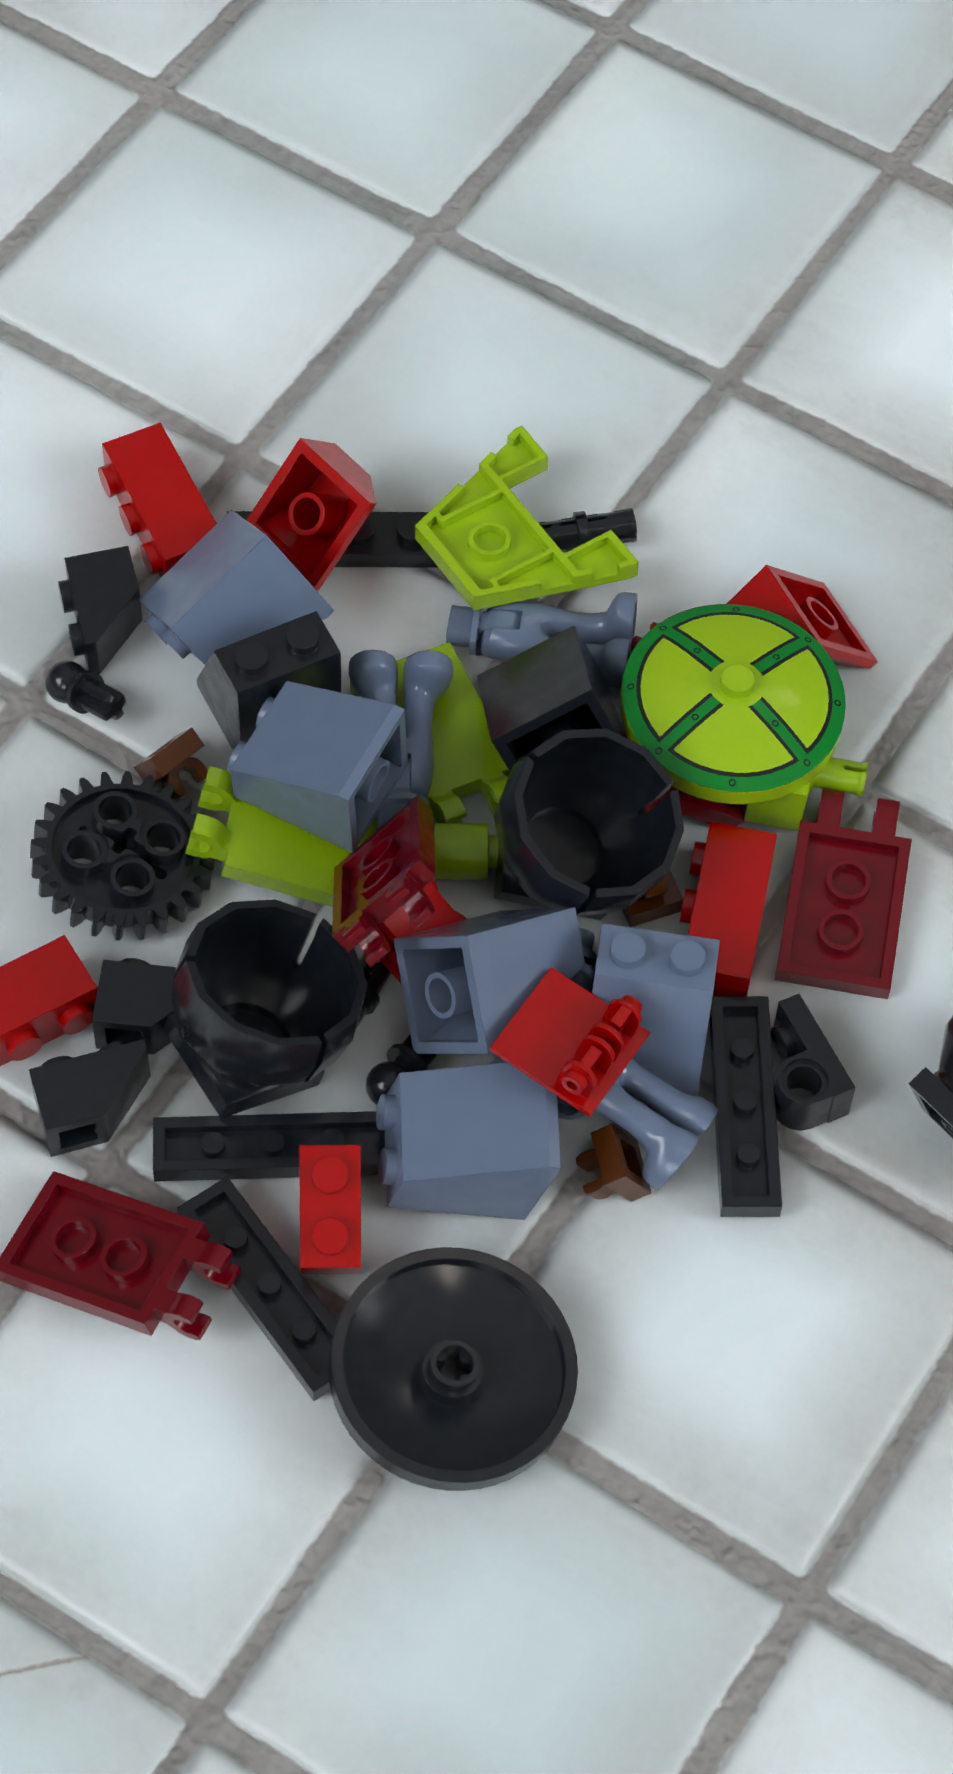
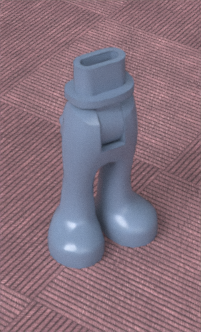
[446,592,638,689]
[348,649,453,831]
[595,1059,718,1191]

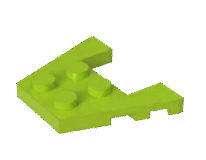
[415,425,639,611]

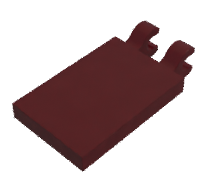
[775,789,912,999]
[332,795,436,967]
[0,1171,241,1340]

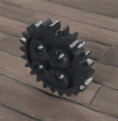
[30,771,215,941]

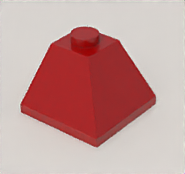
[247,438,376,591]
[726,565,878,669]

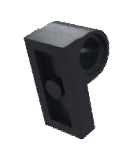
[771,994,856,1131]

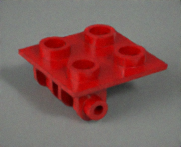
[489,967,651,1118]

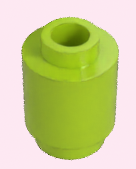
[434,823,499,880]

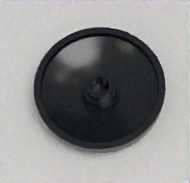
[328,1247,578,1491]

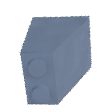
[138,510,335,665]
[228,681,408,853]
[394,907,585,1054]
[592,923,720,1102]
[376,1062,561,1220]

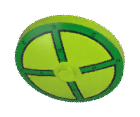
[620,604,846,804]

